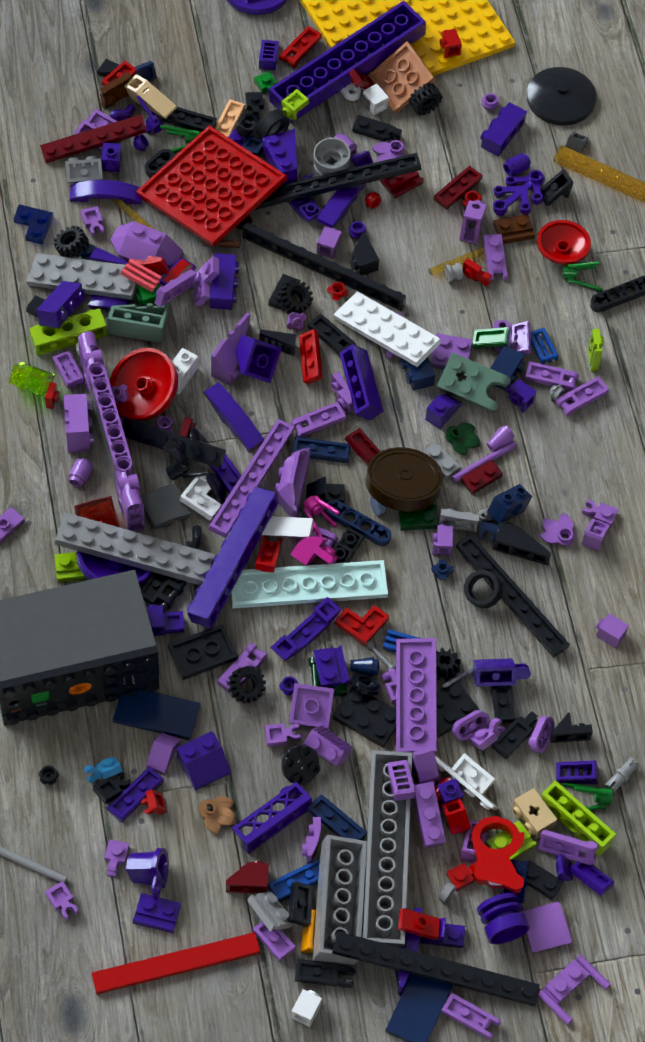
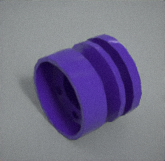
[477,892,530,945]

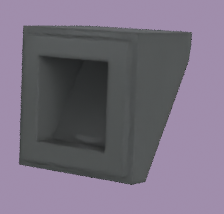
[565,132,589,154]

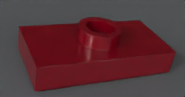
[344,428,381,466]

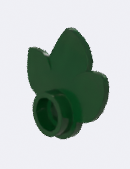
[445,423,481,456]

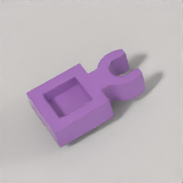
[80,206,104,237]
[582,500,619,528]
[264,723,301,747]
[45,881,78,921]

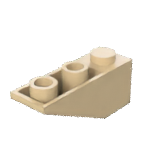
[124,74,177,119]

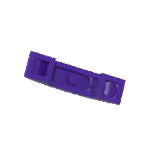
[70,180,141,205]
[271,597,341,661]

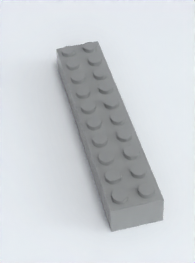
[362,750,412,947]

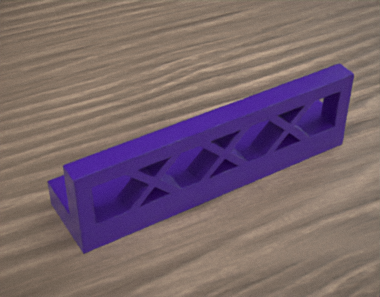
[232,782,312,854]

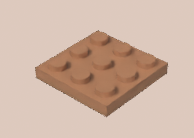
[368,41,436,114]

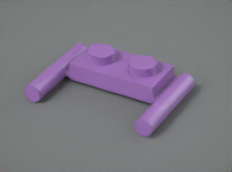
[538,955,611,1025]

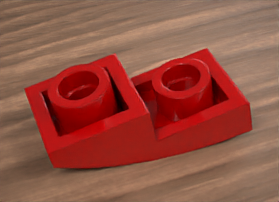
[127,256,170,275]

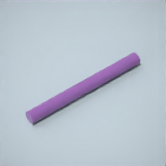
[452,441,517,483]

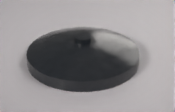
[527,67,596,126]

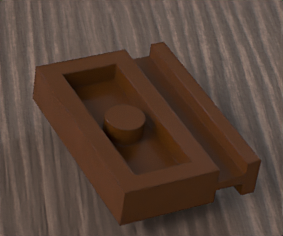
[100,72,132,109]
[493,214,535,244]

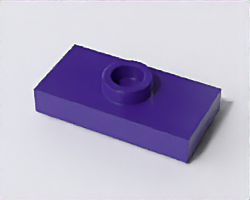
[569,862,615,896]

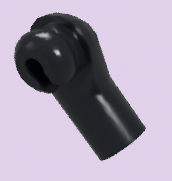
[186,525,202,549]

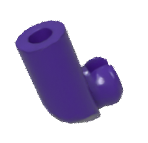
[110,104,135,121]

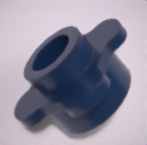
[431,559,454,580]

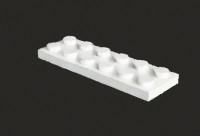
[333,291,441,367]

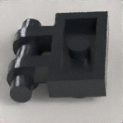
[141,572,187,613]

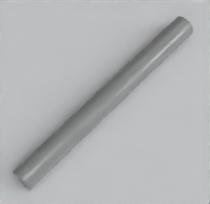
[0,846,68,884]

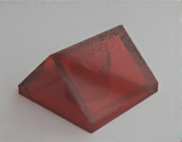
[74,496,119,527]

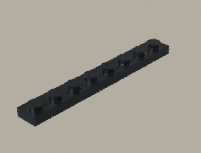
[456,534,570,658]

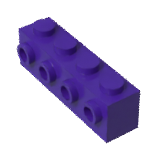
[339,344,384,421]

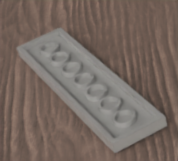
[54,512,214,585]

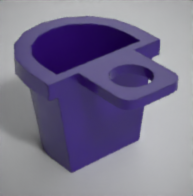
[126,848,169,900]

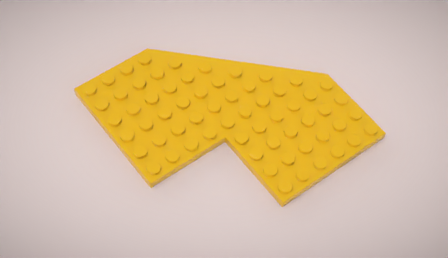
[300,0,516,76]

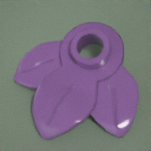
[372,140,405,162]
[540,513,575,546]

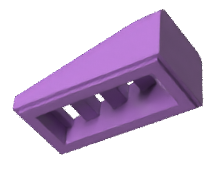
[387,760,415,801]
[461,820,488,863]

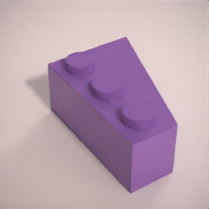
[64,394,94,453]

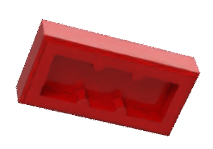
[398,908,440,940]

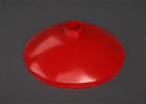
[537,220,591,265]

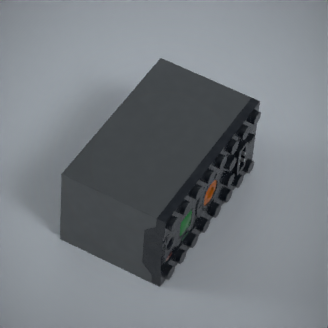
[0,570,160,725]

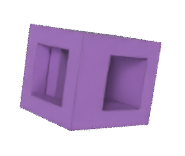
[432,524,453,556]

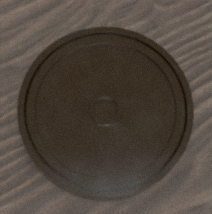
[366,447,443,512]

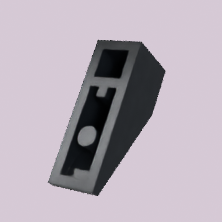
[493,521,551,566]

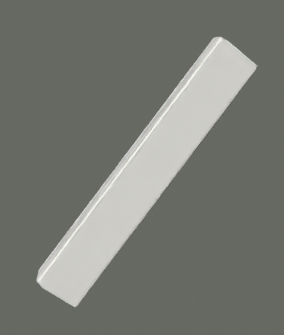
[262,516,313,537]

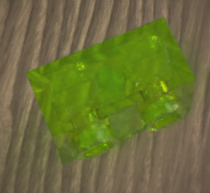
[9,362,55,396]

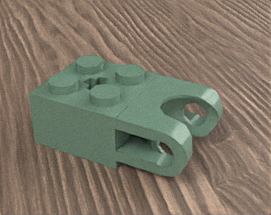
[437,352,511,412]

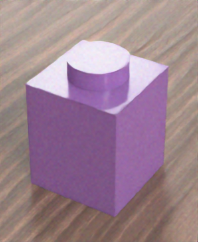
[316,226,341,258]
[596,614,629,648]

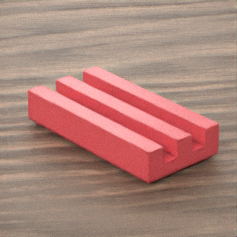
[121,259,162,292]

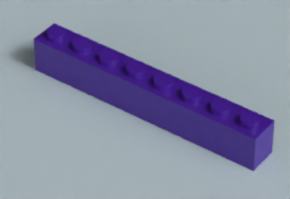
[187,486,279,629]

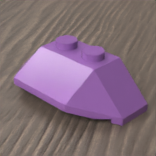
[110,222,183,267]
[275,448,311,518]

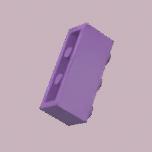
[412,782,446,849]

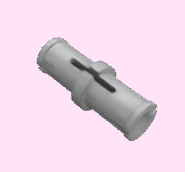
[604,757,639,794]

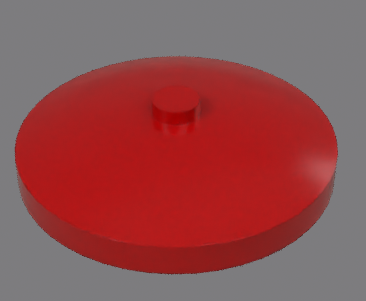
[109,348,178,421]

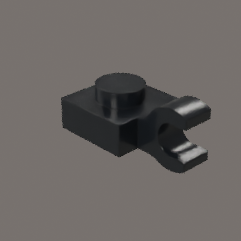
[245,92,264,119]

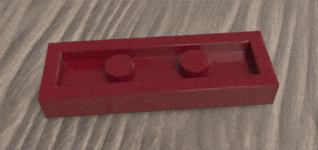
[434,165,483,210]

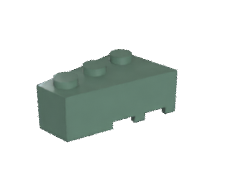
[108,302,170,343]

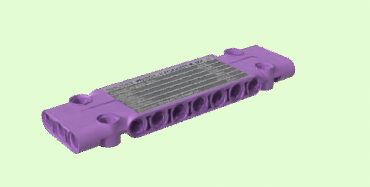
[78,331,145,532]

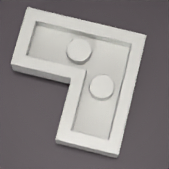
[179,472,222,521]

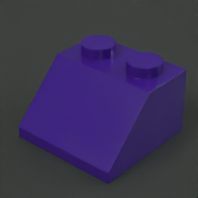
[236,335,282,383]
[176,731,231,790]

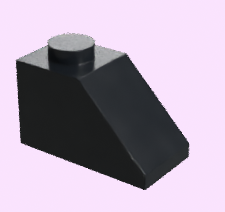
[350,232,379,275]

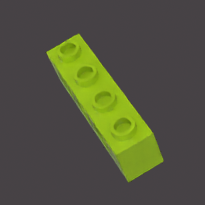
[29,308,107,356]
[541,780,616,857]

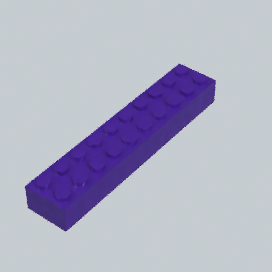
[269,1,426,123]

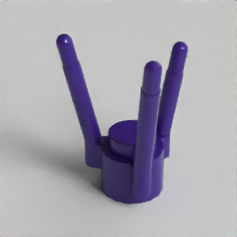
[130,95,163,134]

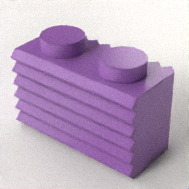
[304,725,353,767]

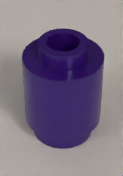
[503,153,531,176]

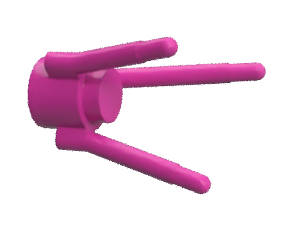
[303,496,340,536]

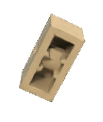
[512,788,557,840]

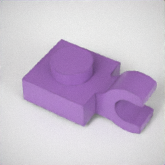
[469,718,505,751]
[105,839,129,877]

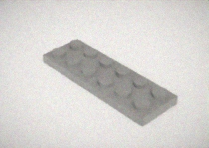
[27,253,138,300]

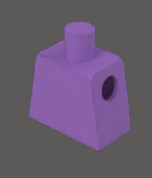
[460,200,486,244]

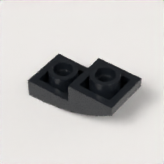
[333,527,365,563]

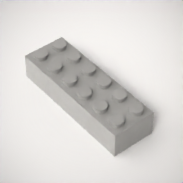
[313,835,367,967]

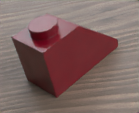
[226,861,269,894]

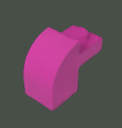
[291,536,339,565]

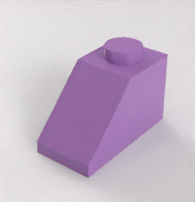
[412,747,439,787]

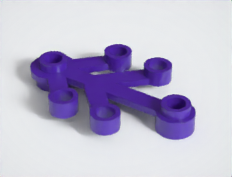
[493,170,545,216]

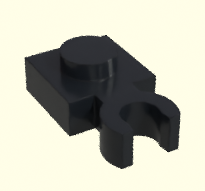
[93,772,131,804]

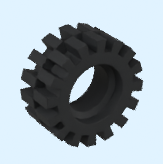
[409,83,443,116]
[54,225,89,258]
[277,279,313,314]
[227,666,266,703]

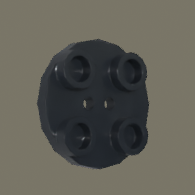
[281,745,321,785]

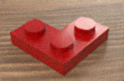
[334,605,389,646]

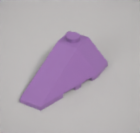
[211,313,250,385]

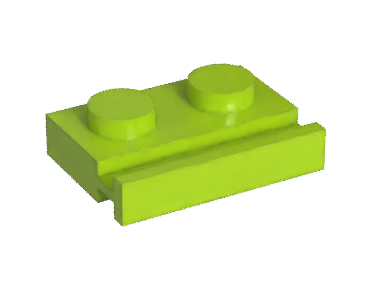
[588,329,604,372]
[54,552,87,583]
[486,821,536,862]

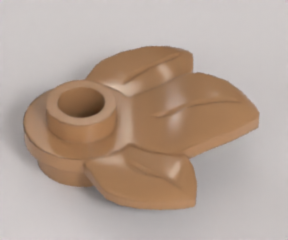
[198,796,237,834]

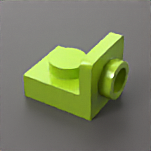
[282,89,309,121]

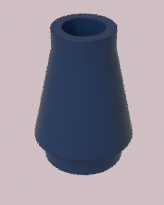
[350,657,379,676]

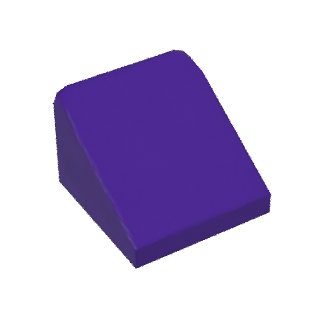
[555,854,573,881]

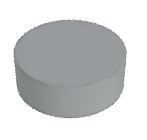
[438,882,456,904]

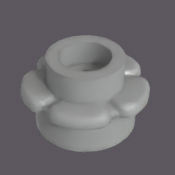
[549,384,565,401]

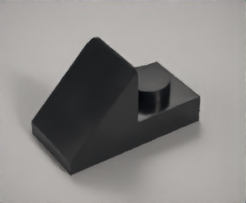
[540,169,574,206]
[306,477,345,503]
[550,712,593,743]

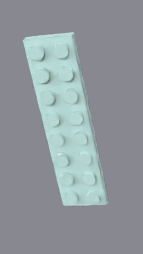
[231,560,388,609]

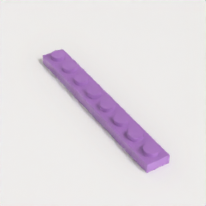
[209,419,295,538]

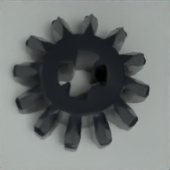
[436,647,461,682]

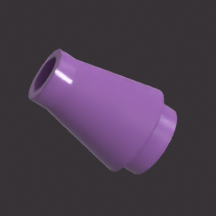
[486,425,515,452]

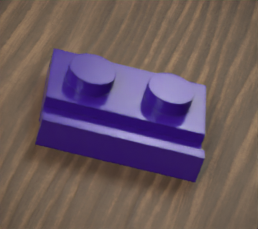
[313,646,350,688]
[133,893,181,933]

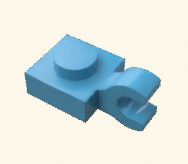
[84,757,123,783]

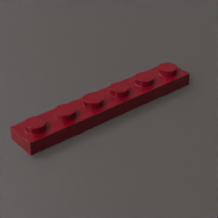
[40,115,147,163]

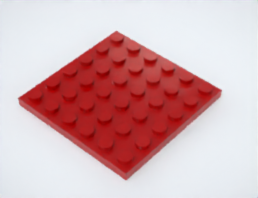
[136,125,287,247]

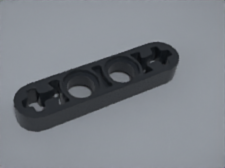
[590,276,645,312]

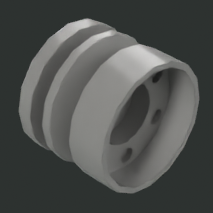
[313,137,350,177]

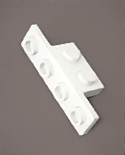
[435,753,499,811]

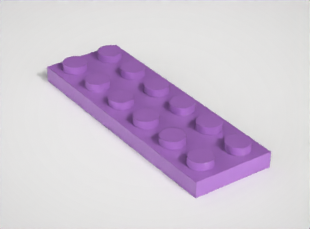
[396,638,437,754]

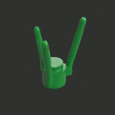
[160,125,200,153]
[563,261,603,291]
[563,782,613,811]

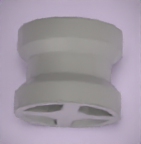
[444,262,463,283]

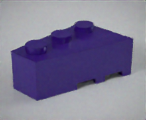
[262,129,297,185]

